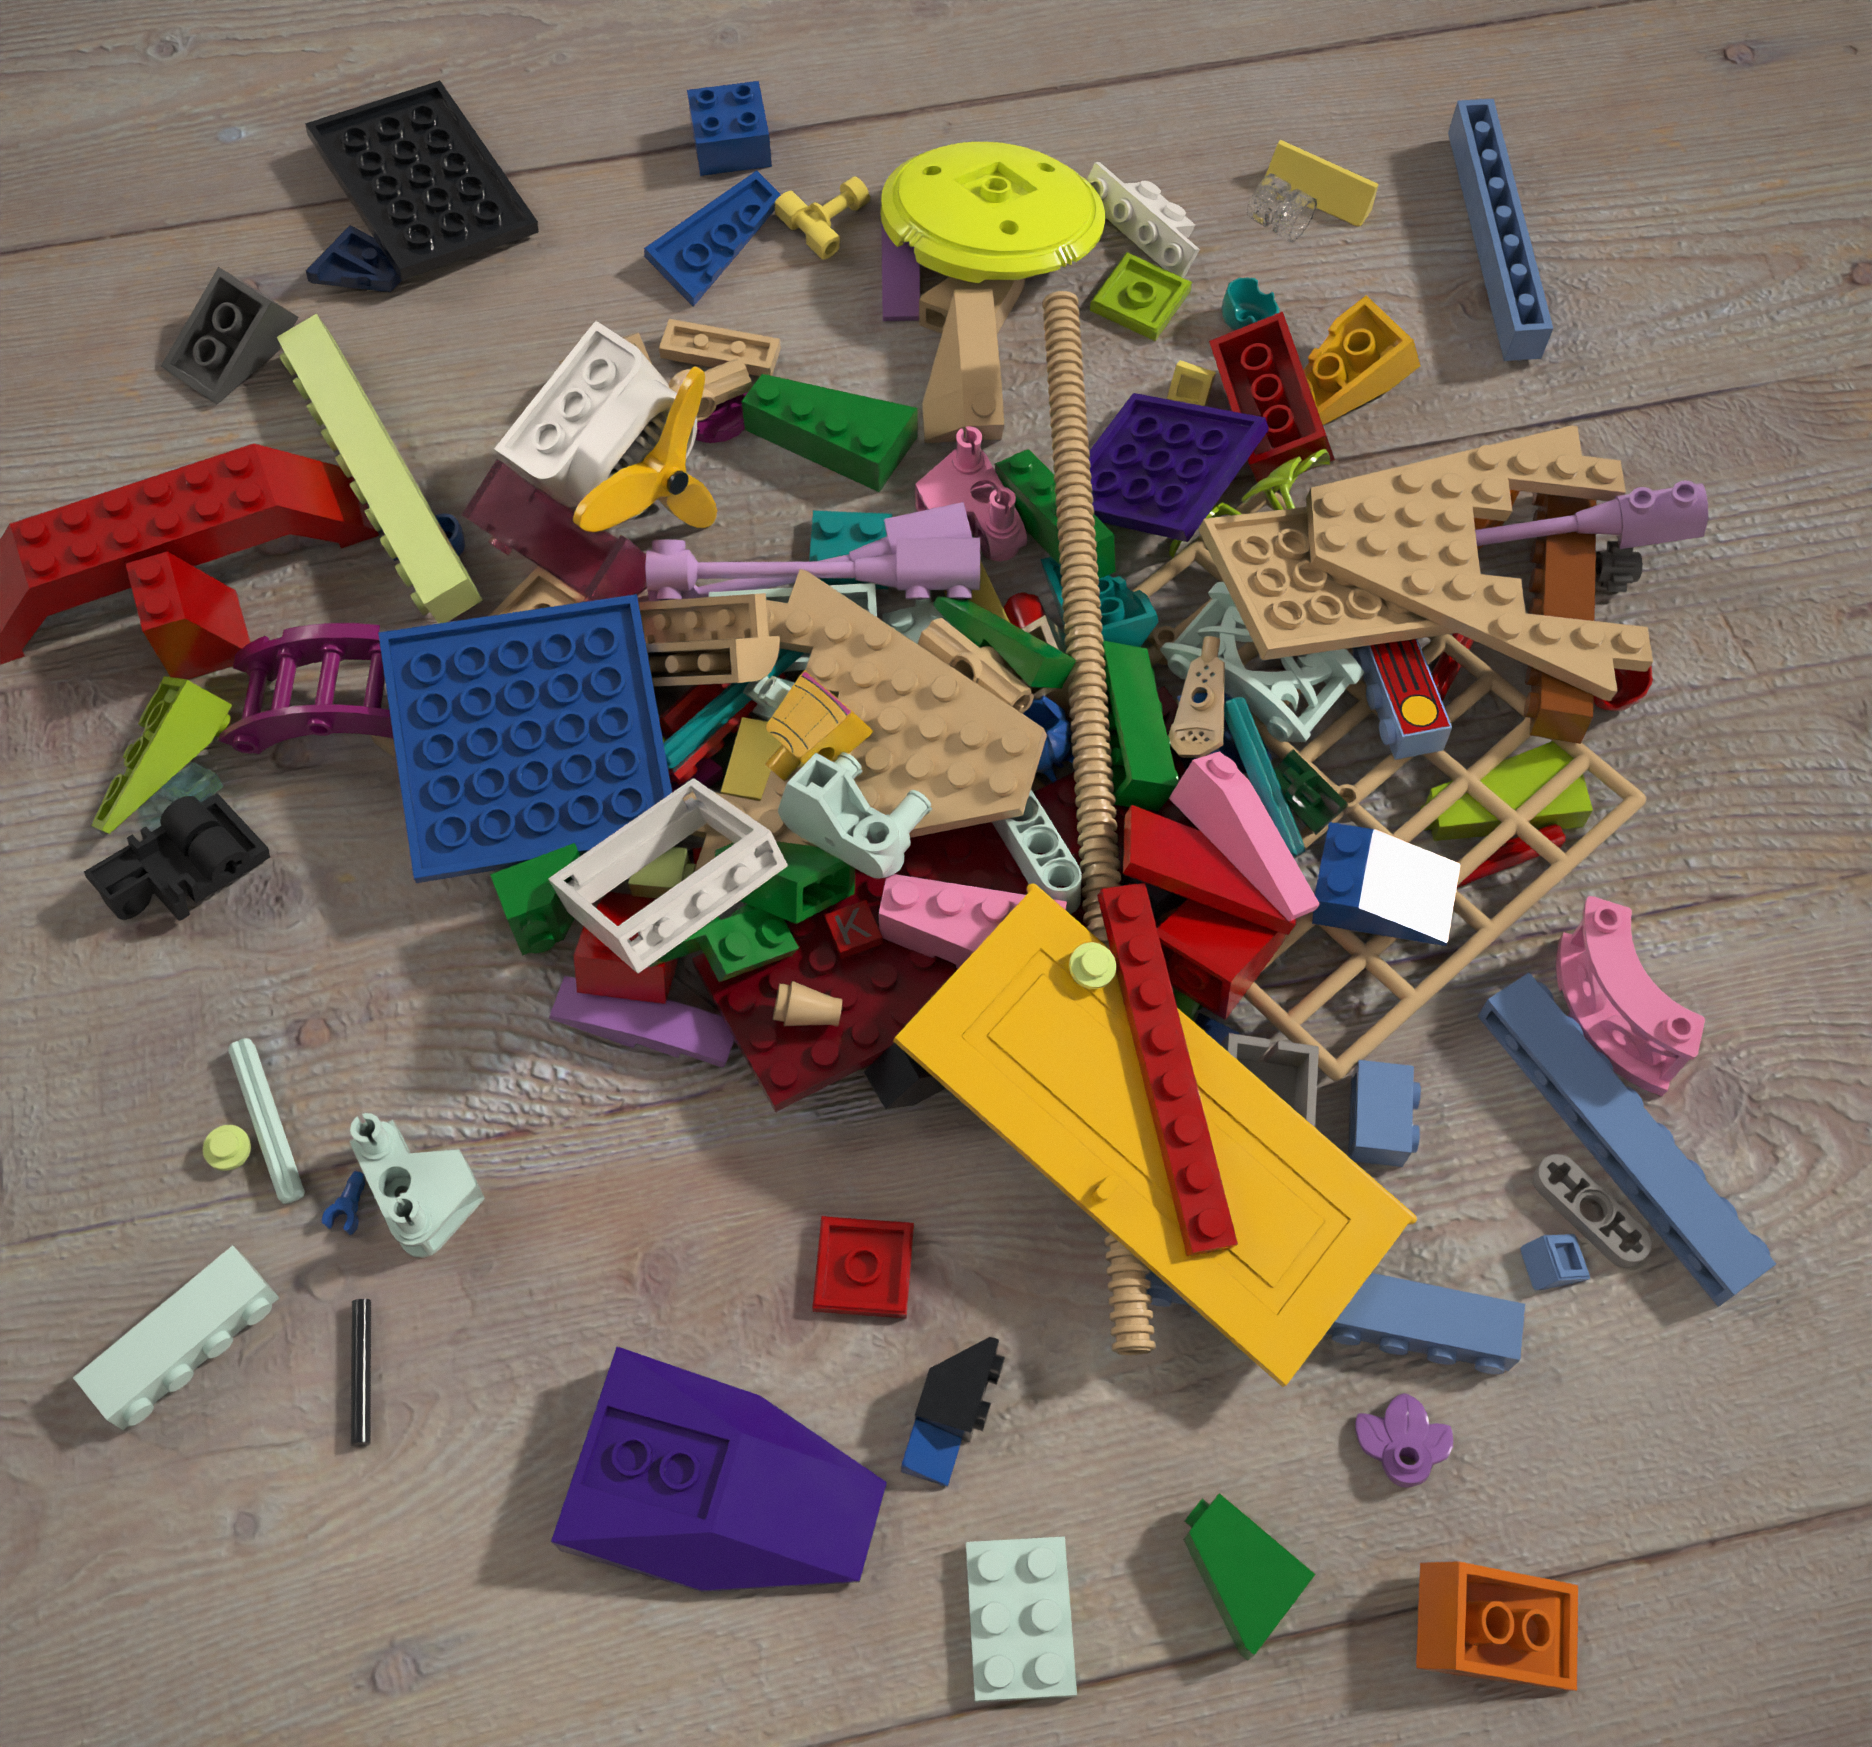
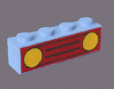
[1353,639,1452,760]

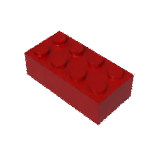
[1209,311,1335,483]

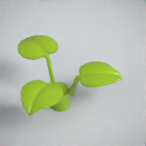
[1169,449,1330,558]

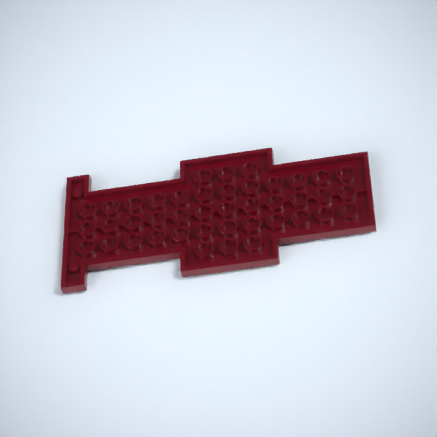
[692,686,1200,1113]

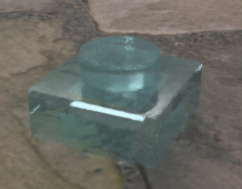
[161,762,224,802]

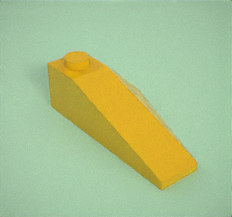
[1304,295,1421,425]

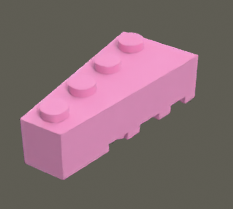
[879,874,1067,969]

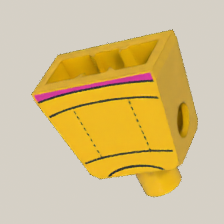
[765,670,874,781]

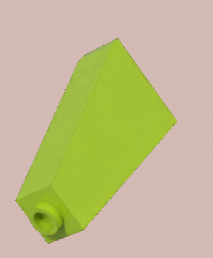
[1420,741,1593,841]

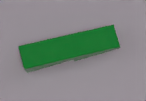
[933,597,1076,689]

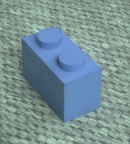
[1348,1060,1421,1167]

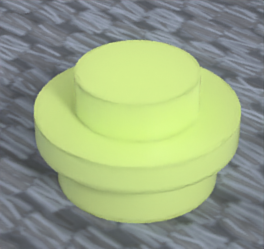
[1069,942,1116,989]
[203,1125,251,1171]

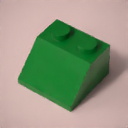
[490,843,580,956]

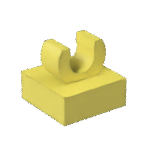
[1167,360,1216,406]

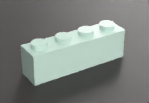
[73,1245,279,1430]

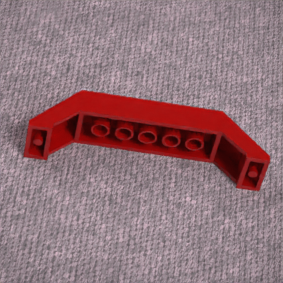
[0,443,379,665]

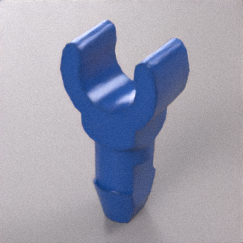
[322,1171,366,1235]

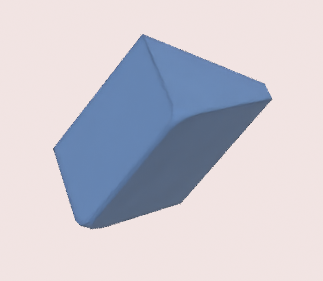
[1520,1234,1590,1290]

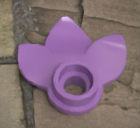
[1355,1393,1453,1488]

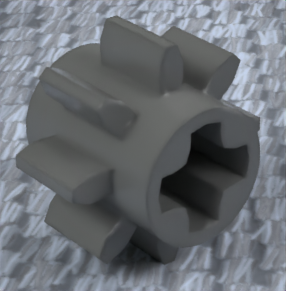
[1595,541,1643,592]

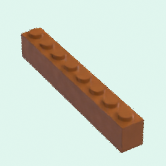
[1524,493,1596,744]

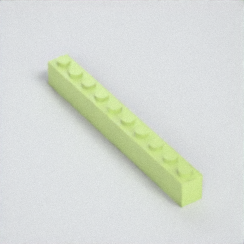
[277,314,483,623]

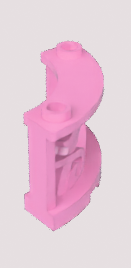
[1556,896,1705,1096]

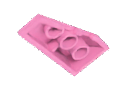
[1169,751,1320,921]

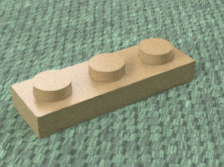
[659,319,781,376]

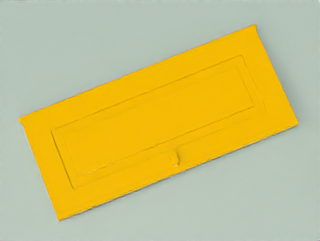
[893,883,1417,1387]

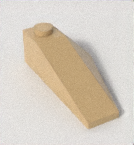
[922,288,1004,443]

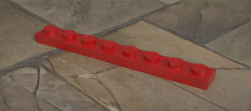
[1097,883,1238,1256]

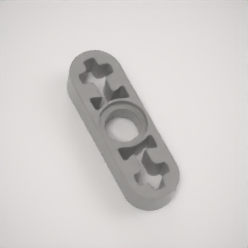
[1533,1154,1652,1268]

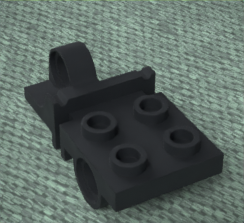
[84,793,270,921]

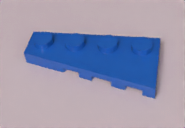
[644,170,781,307]

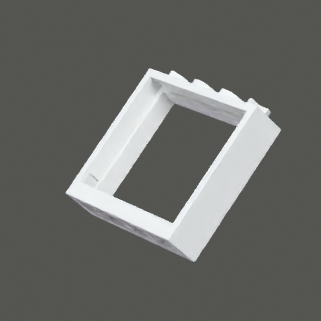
[548,778,788,973]

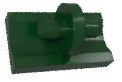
[1274,749,1348,835]

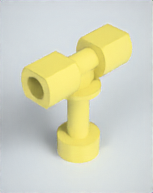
[775,176,870,260]

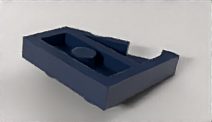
[306,225,402,292]

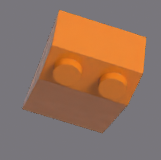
[1416,1561,1578,1691]

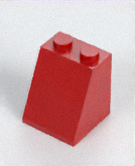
[126,551,251,680]
[1157,898,1286,1020]

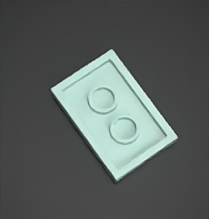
[966,1536,1077,1703]

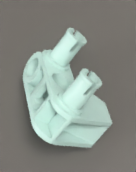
[778,752,932,879]
[350,1113,485,1258]

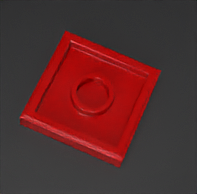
[812,1216,914,1319]

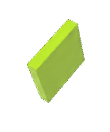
[1090,252,1192,341]

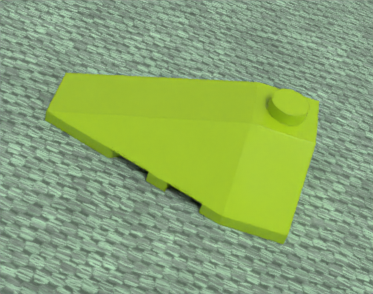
[91,676,232,834]

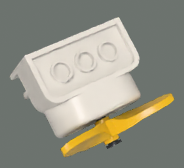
[494,321,717,532]

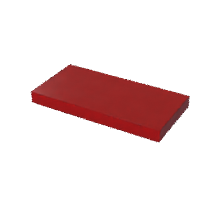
[1123,805,1296,935]

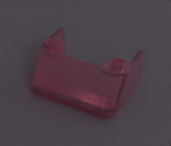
[462,459,647,602]

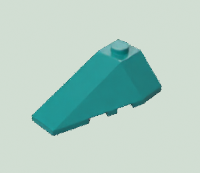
[1041,556,1159,647]

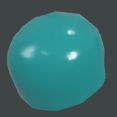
[1221,278,1280,331]

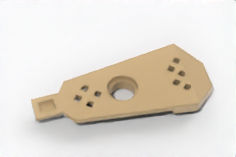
[1168,636,1225,758]

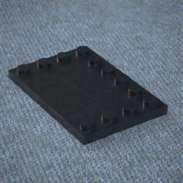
[305,80,539,280]

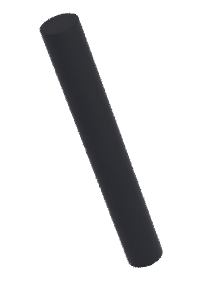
[351,1299,371,1447]

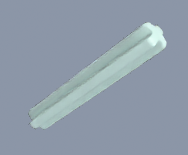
[228,1038,305,1204]

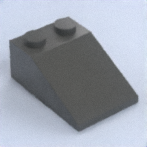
[161,267,299,404]

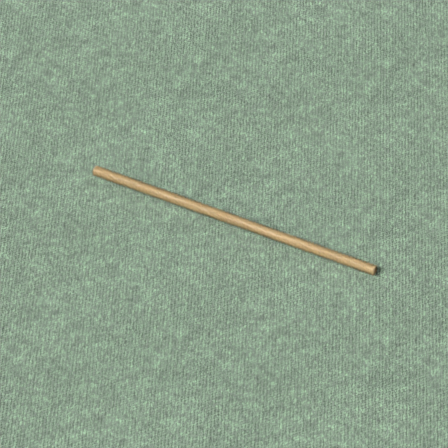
[1042,291,1156,1355]

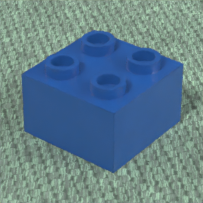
[687,81,772,176]

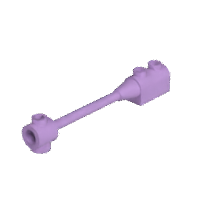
[1475,480,1708,549]
[647,502,972,601]
[645,538,980,600]

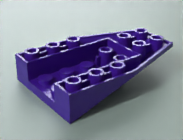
[551,1346,887,1592]

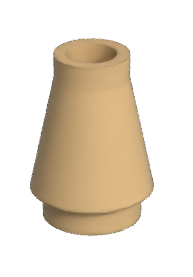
[773,981,843,1026]

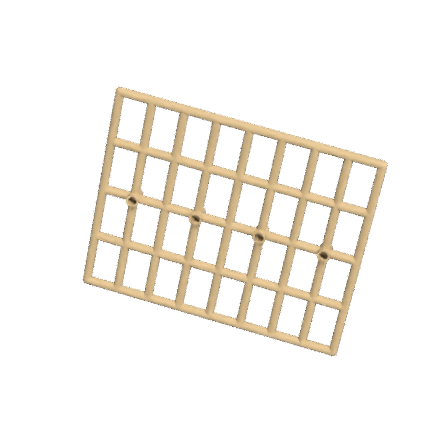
[1031,491,1646,1081]

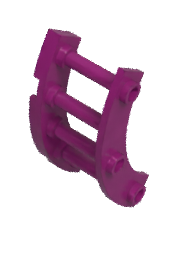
[218,623,394,754]

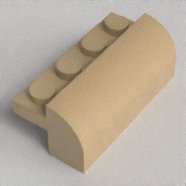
[638,593,780,686]

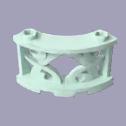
[1160,582,1365,742]

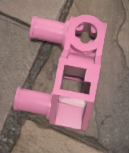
[915,426,1027,562]

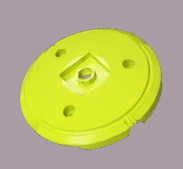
[880,142,1105,283]

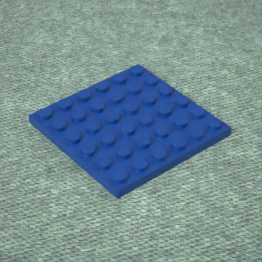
[378,594,672,883]

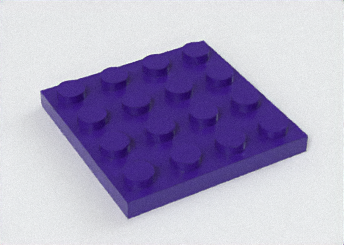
[1089,393,1269,542]

